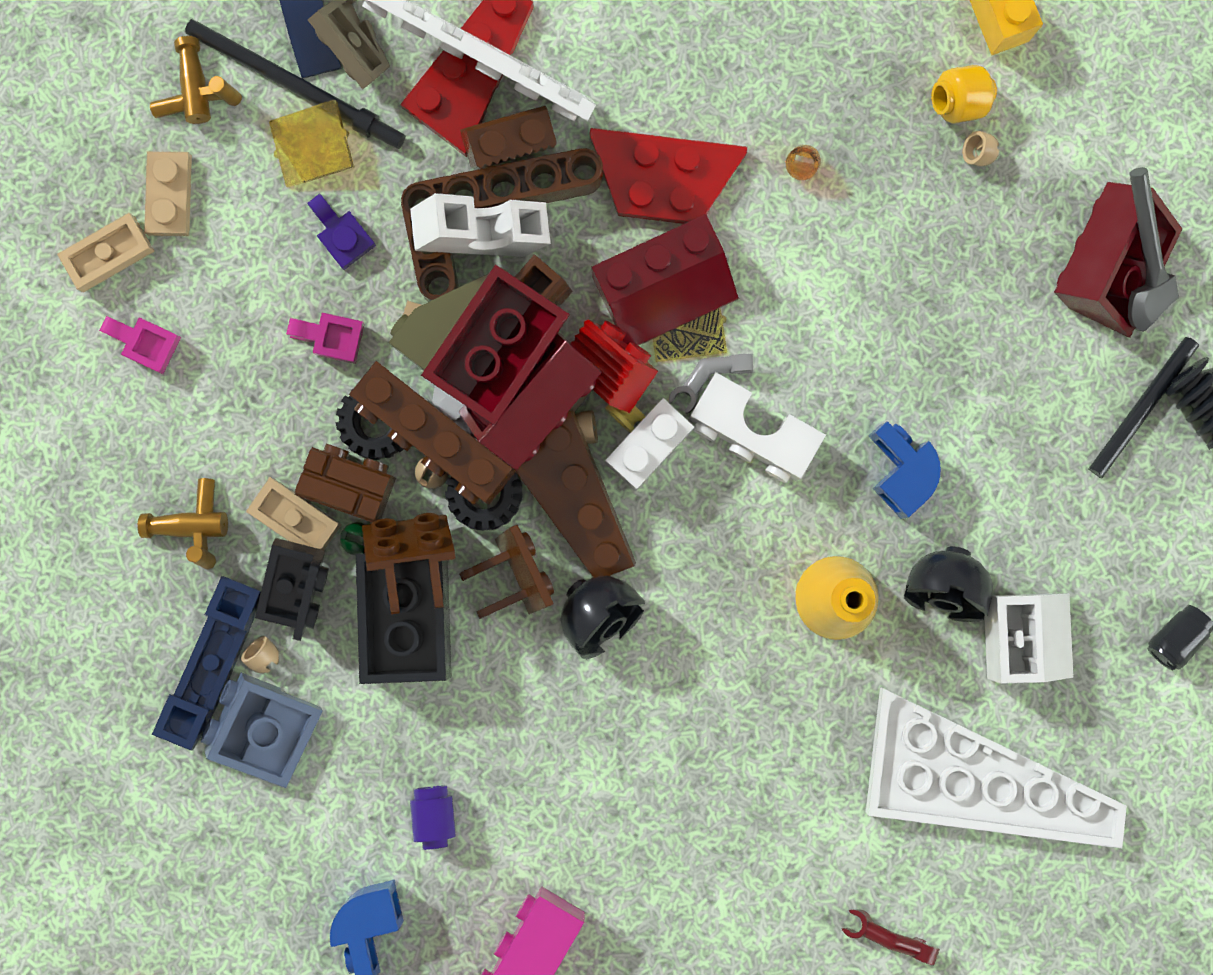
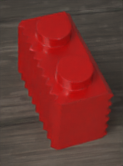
[570,319,658,413]

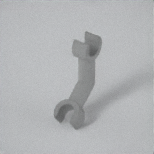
[669,354,753,414]

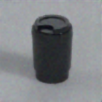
[1147,605,1213,671]

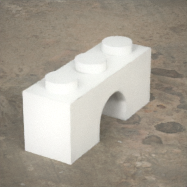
[410,193,551,257]
[688,372,826,483]

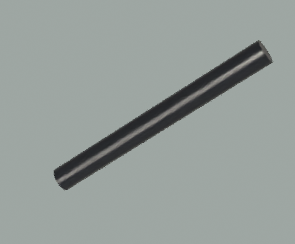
[1088,337,1199,478]

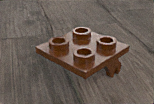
[362,513,456,615]
[459,524,554,619]

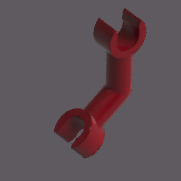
[842,909,940,965]

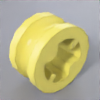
[605,404,645,433]

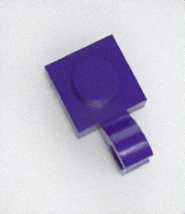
[307,194,376,270]

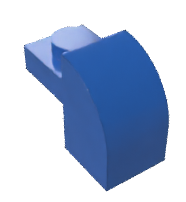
[869,421,941,519]
[330,880,404,975]

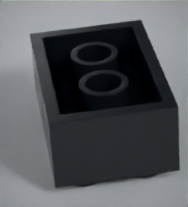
[356,554,452,684]

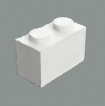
[605,398,694,492]

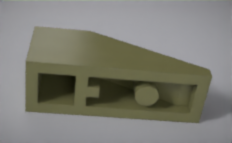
[388,267,507,371]

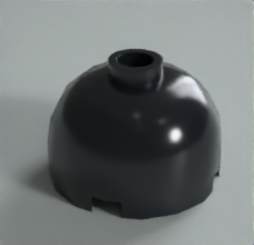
[904,546,993,622]
[560,576,645,659]

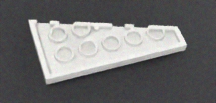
[362,0,596,121]
[865,687,1127,848]

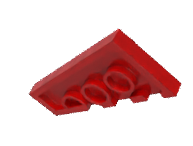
[400,0,534,157]

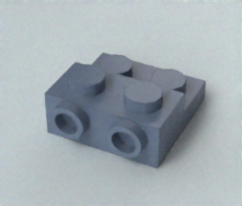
[201,672,323,788]

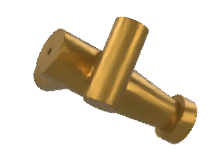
[150,36,242,124]
[138,478,228,569]

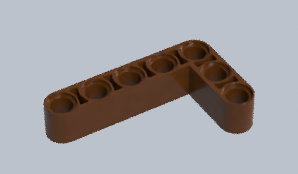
[401,148,603,302]

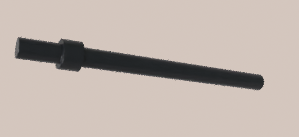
[185,19,406,149]

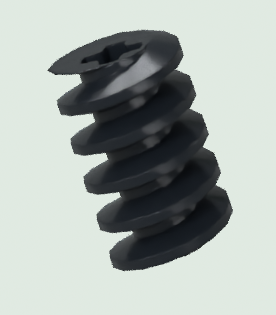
[1165,357,1213,450]

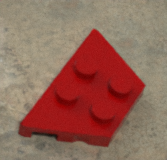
[590,128,747,224]

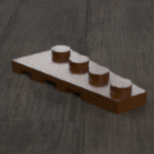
[513,409,636,578]

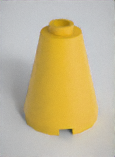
[795,556,879,640]

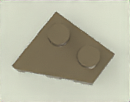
[308,0,390,89]

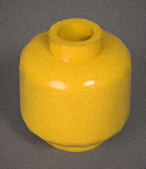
[931,65,997,124]

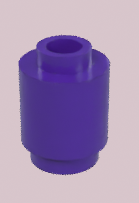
[410,785,456,850]

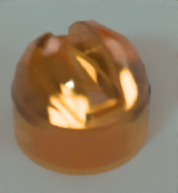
[786,145,821,180]

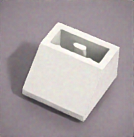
[985,593,1073,684]

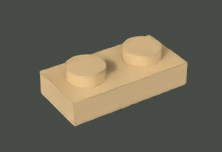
[144,151,192,236]
[57,213,155,293]
[246,477,342,550]

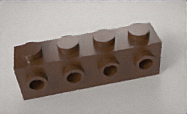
[349,361,515,505]

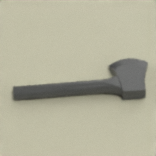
[1128,167,1179,332]

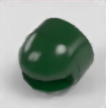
[340,522,366,556]

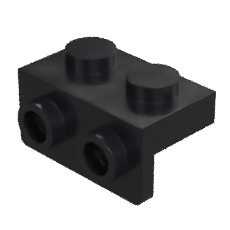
[255,538,329,641]

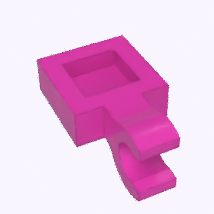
[286,312,365,364]
[99,316,181,374]

